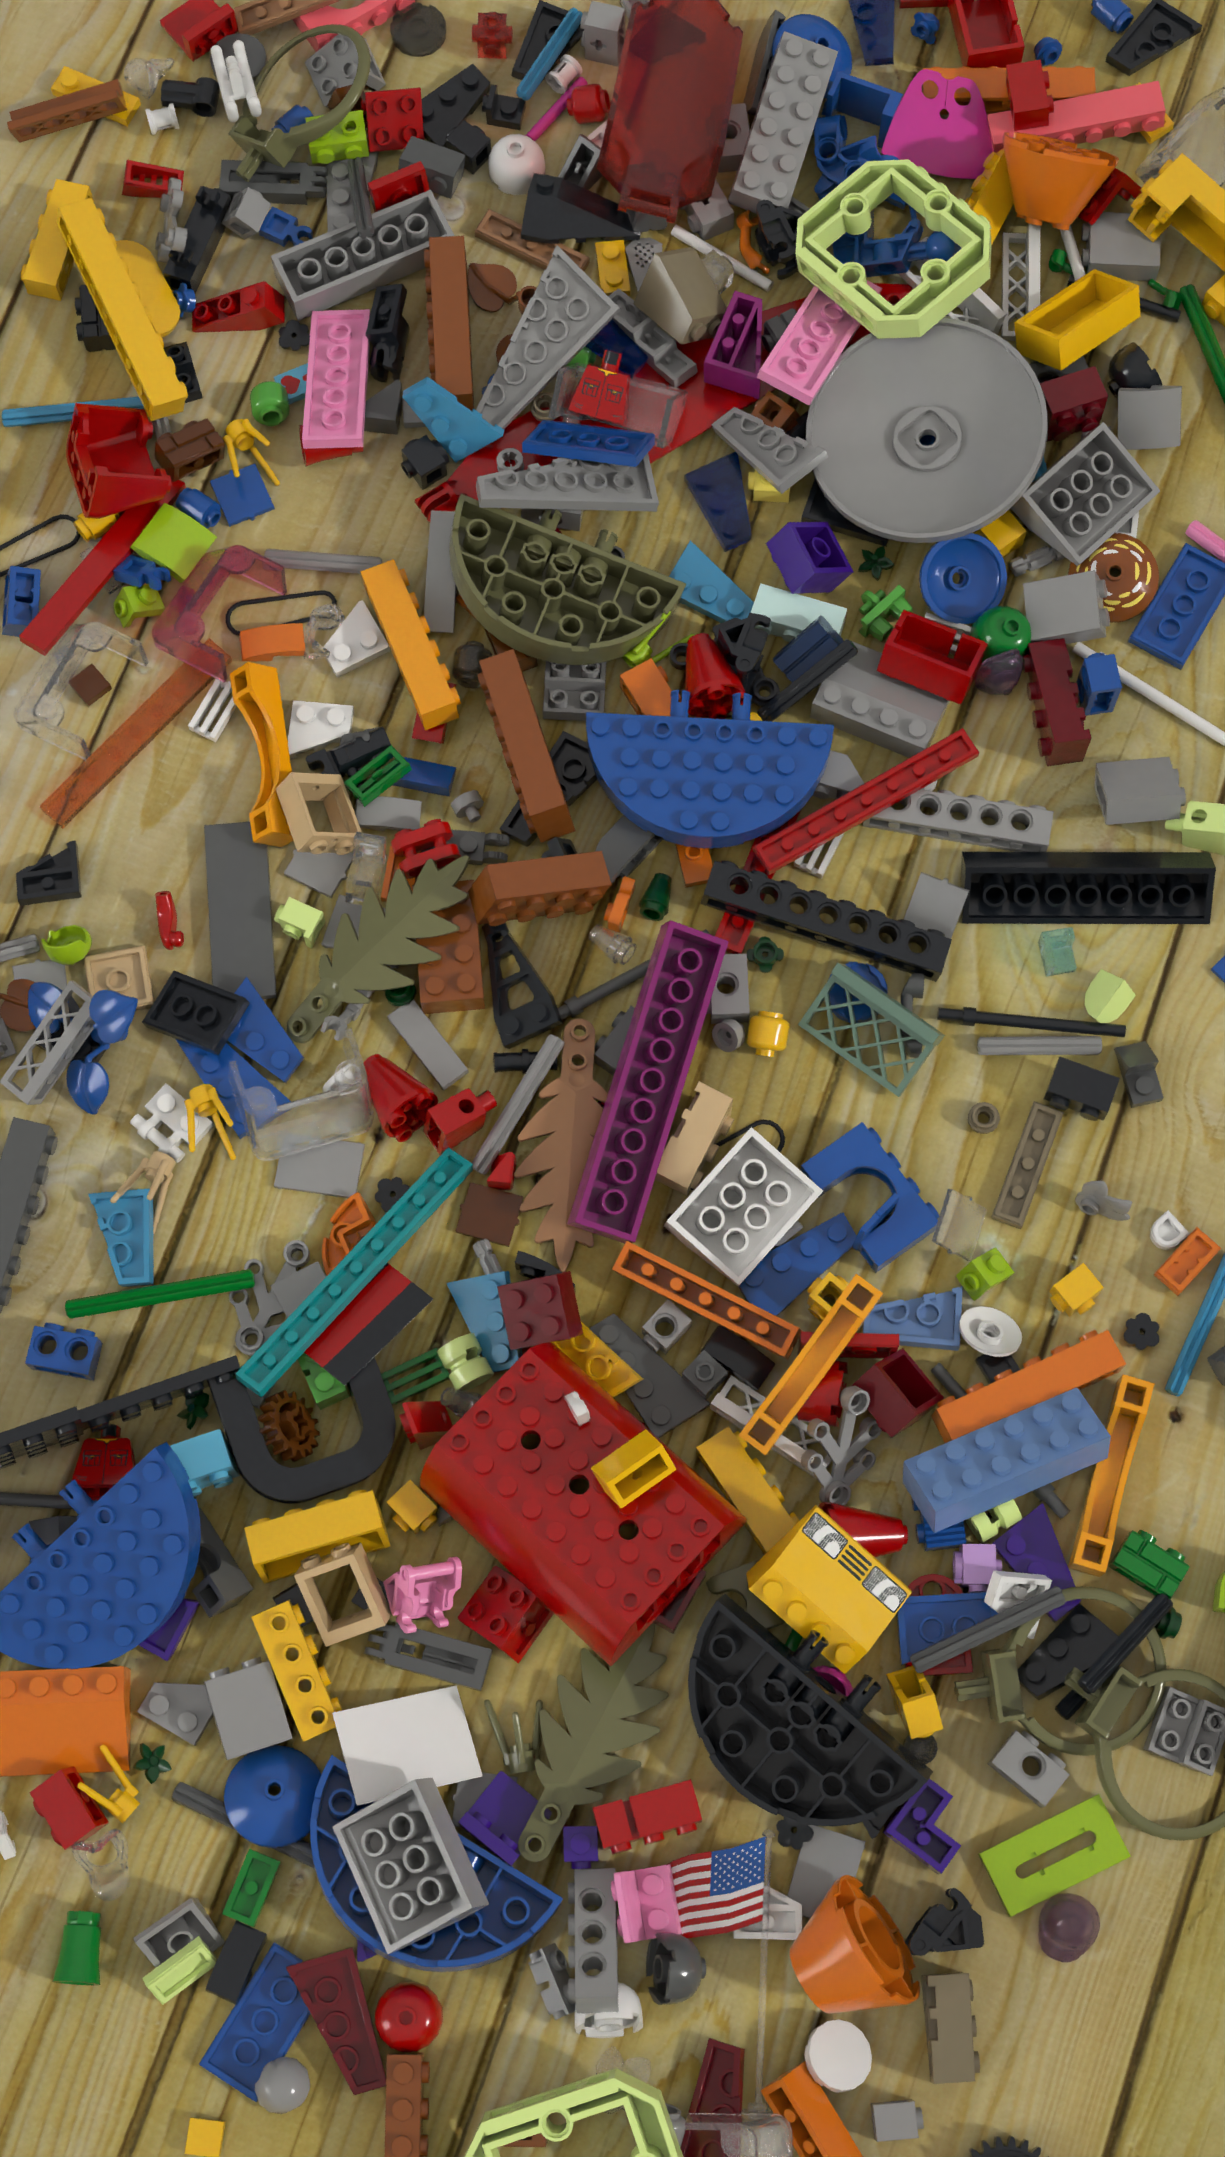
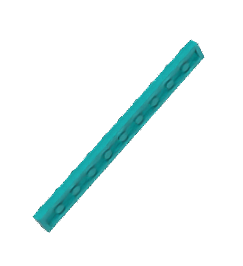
[235,1147,473,1398]

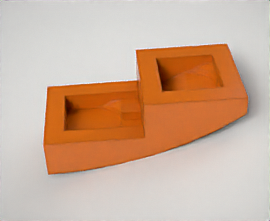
[239,623,305,661]

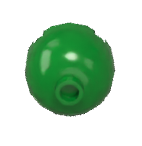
[970,606,1031,669]

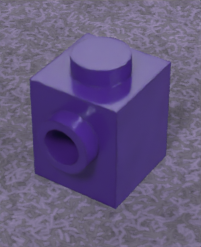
[563,1826,598,1869]

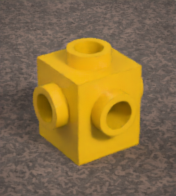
[807,1272,849,1322]

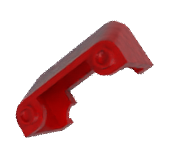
[66,403,171,519]

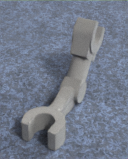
[320,990,374,1041]

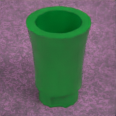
[52,1911,101,1986]

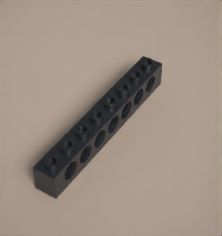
[700,861,952,982]

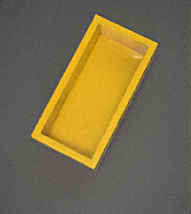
[1014,269,1141,371]
[244,1490,391,1584]

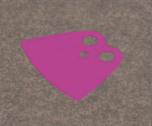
[881,69,993,179]

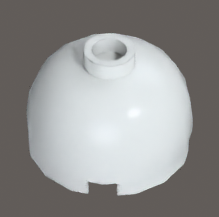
[488,134,545,195]
[575,1982,643,2038]

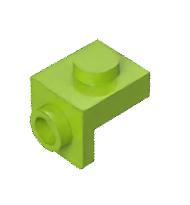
[113,584,165,628]
[956,1247,1015,1301]

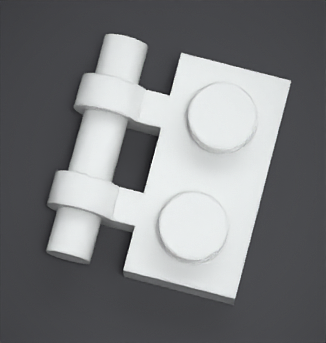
[130,1083,214,1163]

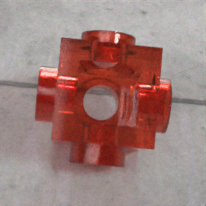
[472,12,513,59]

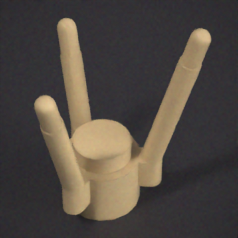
[110,1151,176,1234]

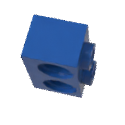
[2,566,41,637]
[1076,653,1122,716]
[25,1323,103,1381]

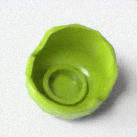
[41,925,92,965]

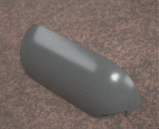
[744,10,786,115]
[595,815,663,883]

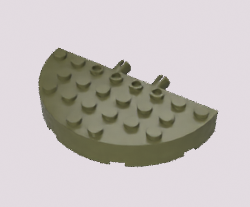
[449,494,686,665]

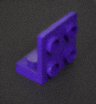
[458,1771,552,1866]

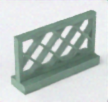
[798,962,945,1097]

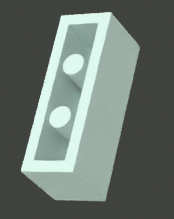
[751,583,847,642]

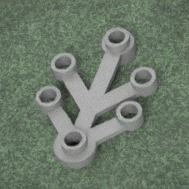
[155,177,187,263]
[229,1240,310,1356]
[801,1386,882,1505]

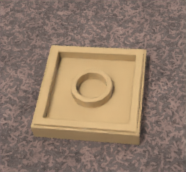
[83,946,154,1010]

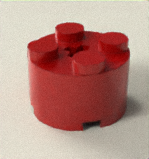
[796,1361,848,1427]

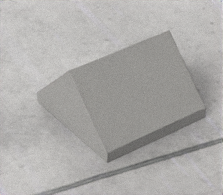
[133,1898,225,1968]

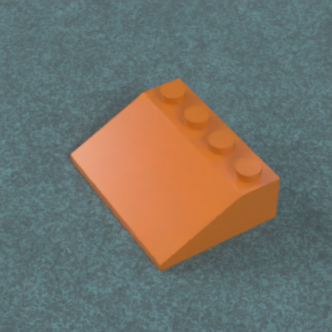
[0,1666,131,1777]

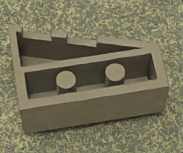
[921,1972,980,2084]

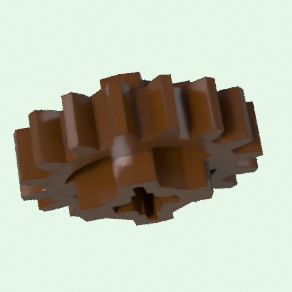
[258,1390,320,1462]

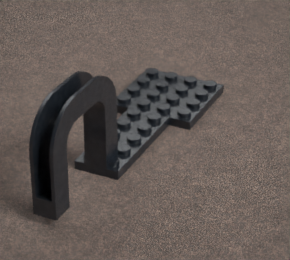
[0,1355,396,1504]

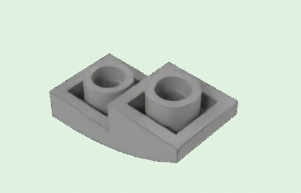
[355,796,422,831]

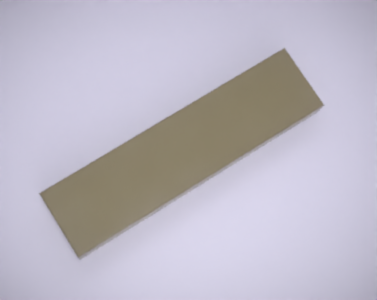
[991,1101,1064,1229]

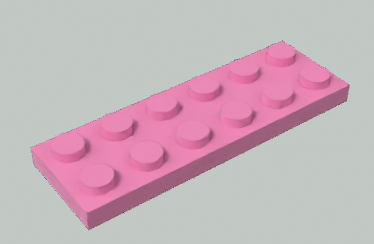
[757,280,882,406]
[302,309,370,449]

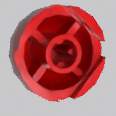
[375,1981,443,2053]

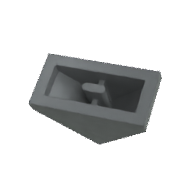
[558,134,605,190]
[364,379,403,435]

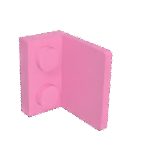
[611,1864,682,1943]

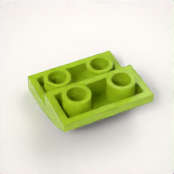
[130,503,217,583]

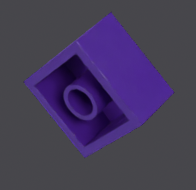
[766,522,854,594]

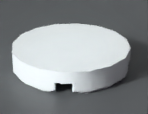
[804,2019,872,2093]

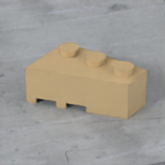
[655,1081,734,1196]

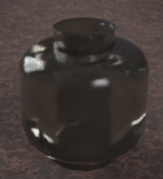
[451,641,492,689]

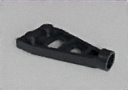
[482,922,563,1049]

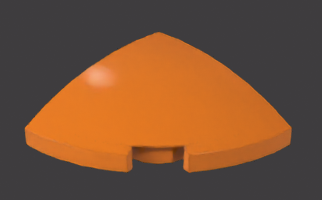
[322,1192,377,1276]

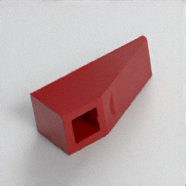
[192,281,285,333]
[399,1401,453,1450]

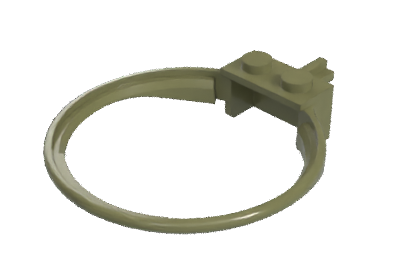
[228,24,371,182]
[954,1586,1167,1756]
[1064,1666,1225,1841]

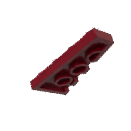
[286,1947,386,2095]
[681,2038,745,2157]

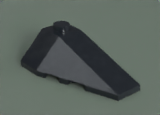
[521,173,642,244]

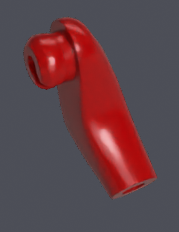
[155,891,184,950]

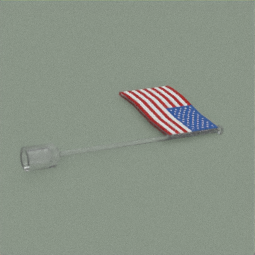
[666,1829,775,2157]

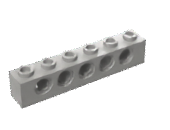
[863,788,1054,852]

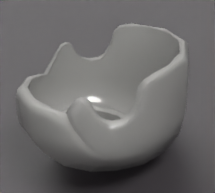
[255,2056,310,2114]

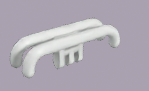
[211,40,262,122]

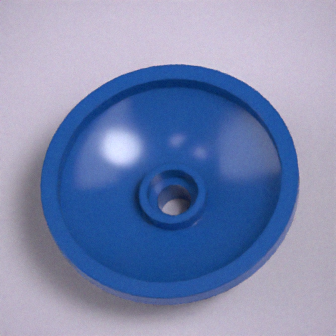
[772,14,852,82]
[919,533,1007,624]
[224,1745,321,1848]

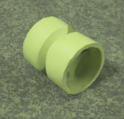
[437,1333,494,1393]
[965,1499,1022,1543]

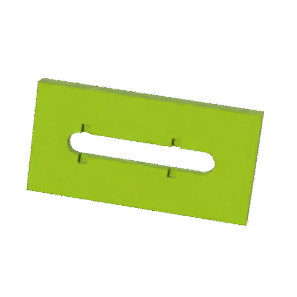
[978,1794,1131,1917]

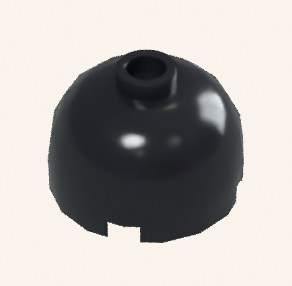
[1107,342,1162,398]

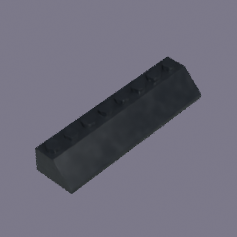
[960,852,1216,924]

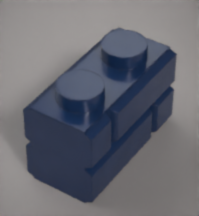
[772,615,844,683]

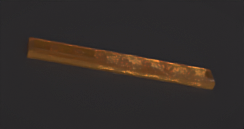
[39,638,232,829]

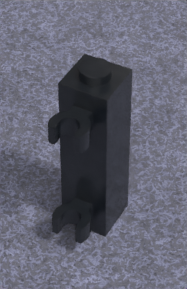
[163,186,231,294]

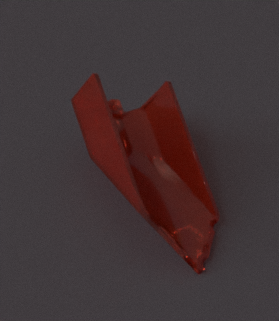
[597,0,743,224]

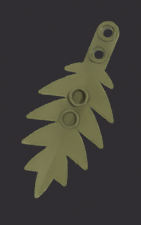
[287,855,470,1043]
[518,1623,669,1862]

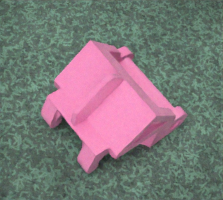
[383,1557,462,1634]

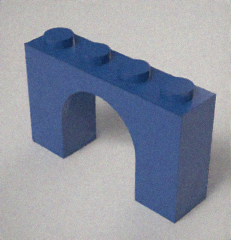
[800,1122,940,1273]

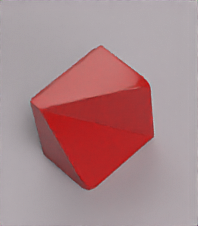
[487,1152,517,1191]

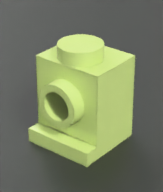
[274,897,326,948]

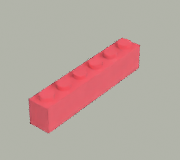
[987,81,1166,153]

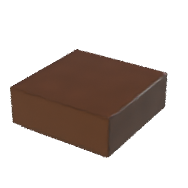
[68,664,112,707]

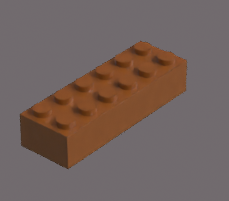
[424,236,474,410]
[477,649,576,843]

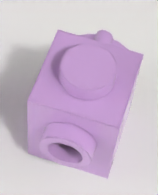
[952,1544,1002,1593]

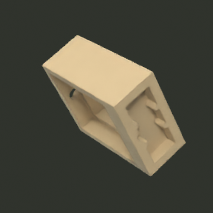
[276,772,363,855]
[294,1542,392,1647]

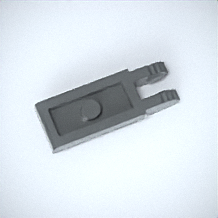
[422,830,510,865]

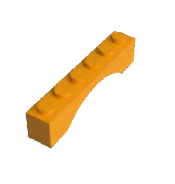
[230,662,294,847]
[738,1274,884,1455]
[1068,1374,1155,1577]

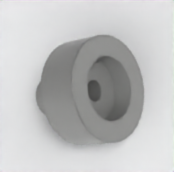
[451,790,484,823]
[712,1018,745,1052]

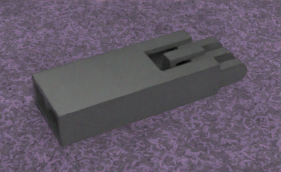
[219,160,328,205]
[364,1623,493,1692]

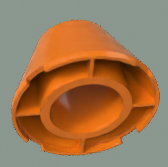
[790,1875,920,2014]

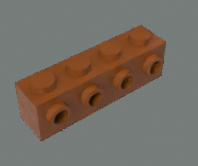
[384,2053,430,2157]

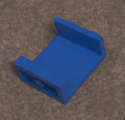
[822,71,903,148]

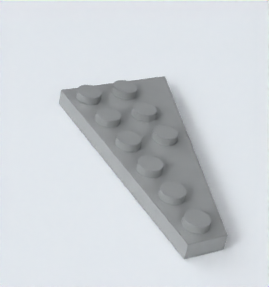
[476,245,620,429]
[476,453,659,512]

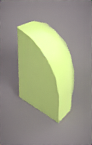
[1084,969,1136,1023]

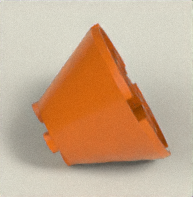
[1002,132,1119,230]

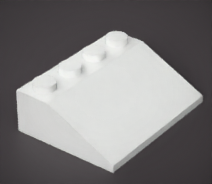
[664,1127,823,1286]

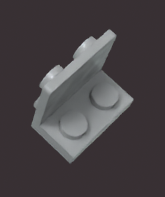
[305,34,386,108]

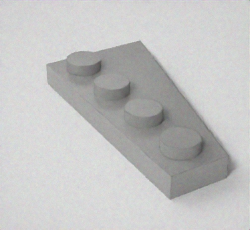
[326,134,379,232]
[711,407,828,494]

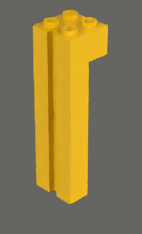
[1127,153,1225,272]

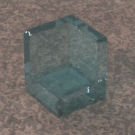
[1038,927,1077,977]

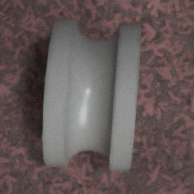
[497,448,524,472]

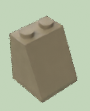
[633,247,727,344]

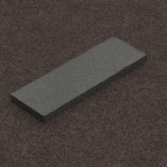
[204,822,277,999]

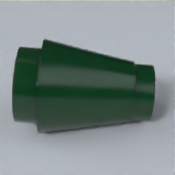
[639,873,672,921]

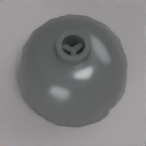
[646,1933,706,2005]

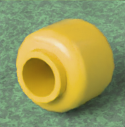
[746,1011,790,1057]

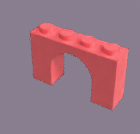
[292,0,415,52]

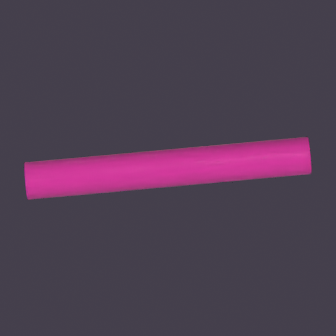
[525,76,588,141]

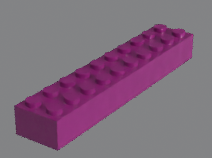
[567,920,729,1244]

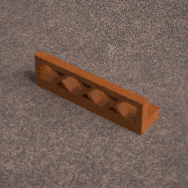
[7,79,127,143]

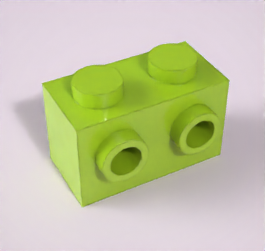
[305,110,369,164]

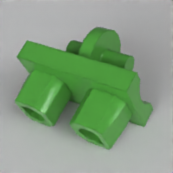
[859,585,913,642]

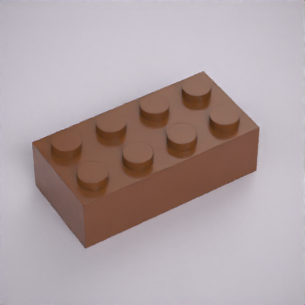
[468,851,612,926]
[412,880,485,1014]

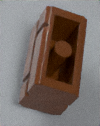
[154,418,225,482]

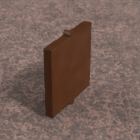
[456,1182,524,1247]

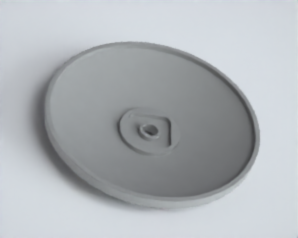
[806,318,1048,543]

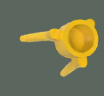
[222,419,280,486]
[184,1084,236,1160]
[78,1744,140,1824]

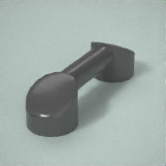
[901,973,924,1058]

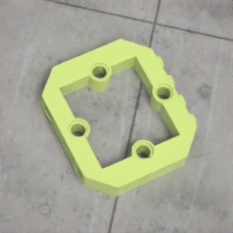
[795,159,991,339]
[464,2068,683,2157]

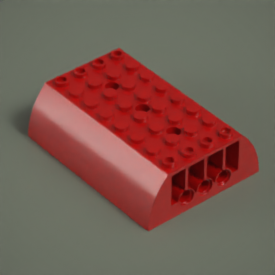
[420,1342,747,1666]

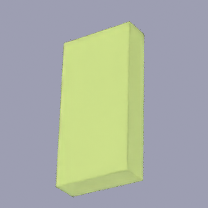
[142,1936,217,2005]

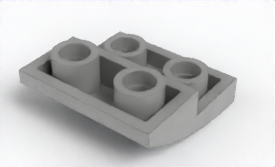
[1118,385,1182,450]
[543,661,606,721]
[1143,1686,1225,1776]

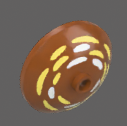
[1068,533,1159,623]

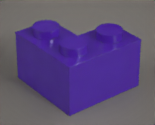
[883,1778,961,1874]

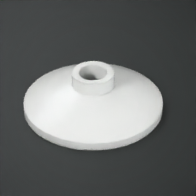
[959,1306,1022,1357]

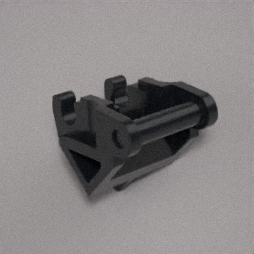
[755,200,803,280]
[713,613,771,693]
[905,1888,984,1956]

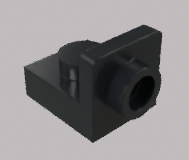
[482,84,526,130]

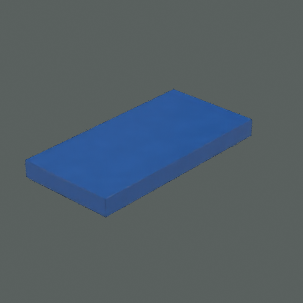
[522,420,655,467]
[1128,543,1225,670]
[199,1942,311,2102]

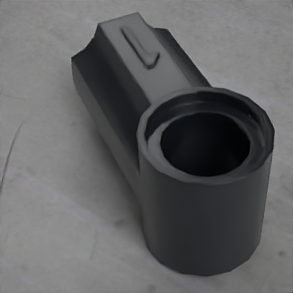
[161,77,220,117]

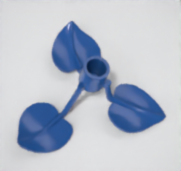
[28,982,138,1115]

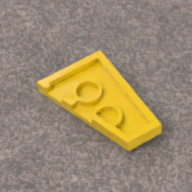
[551,1322,643,1398]

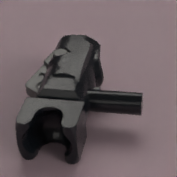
[306,726,391,788]

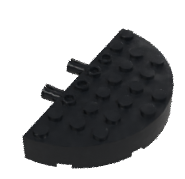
[688,1594,933,1826]

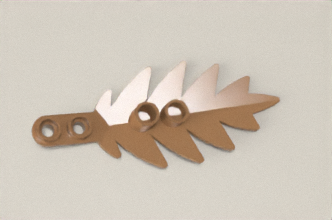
[514,1018,608,1272]

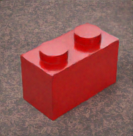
[1006,59,1054,131]
[29,1766,109,1850]

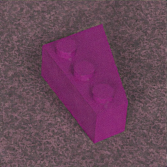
[704,291,762,399]

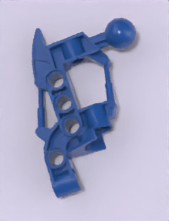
[814,114,962,277]

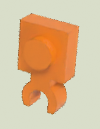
[604,876,636,935]

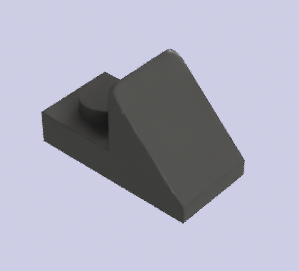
[1114,1041,1164,1108]

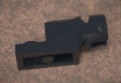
[366,284,410,383]

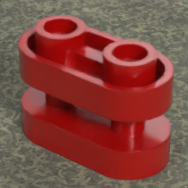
[391,819,461,879]

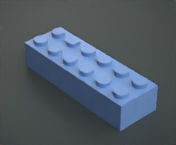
[903,1387,1111,1533]

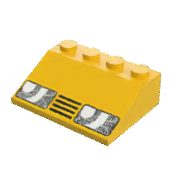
[746,1505,912,1674]

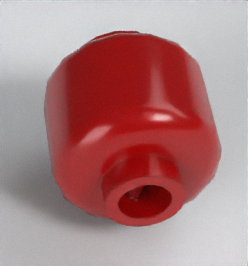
[567,84,611,125]

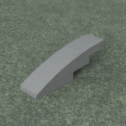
[608,289,698,388]
[424,510,457,633]

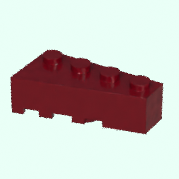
[1021,638,1091,766]

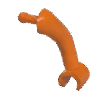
[736,210,770,274]

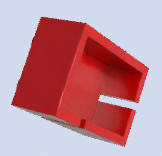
[947,0,1025,68]
[877,610,987,705]
[593,1779,702,1855]

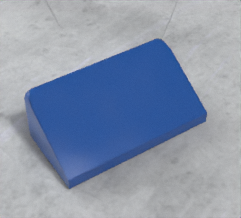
[393,757,456,797]

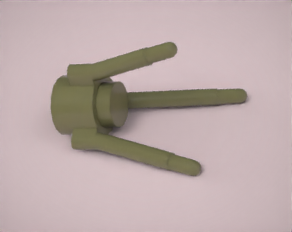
[484,1700,543,1774]

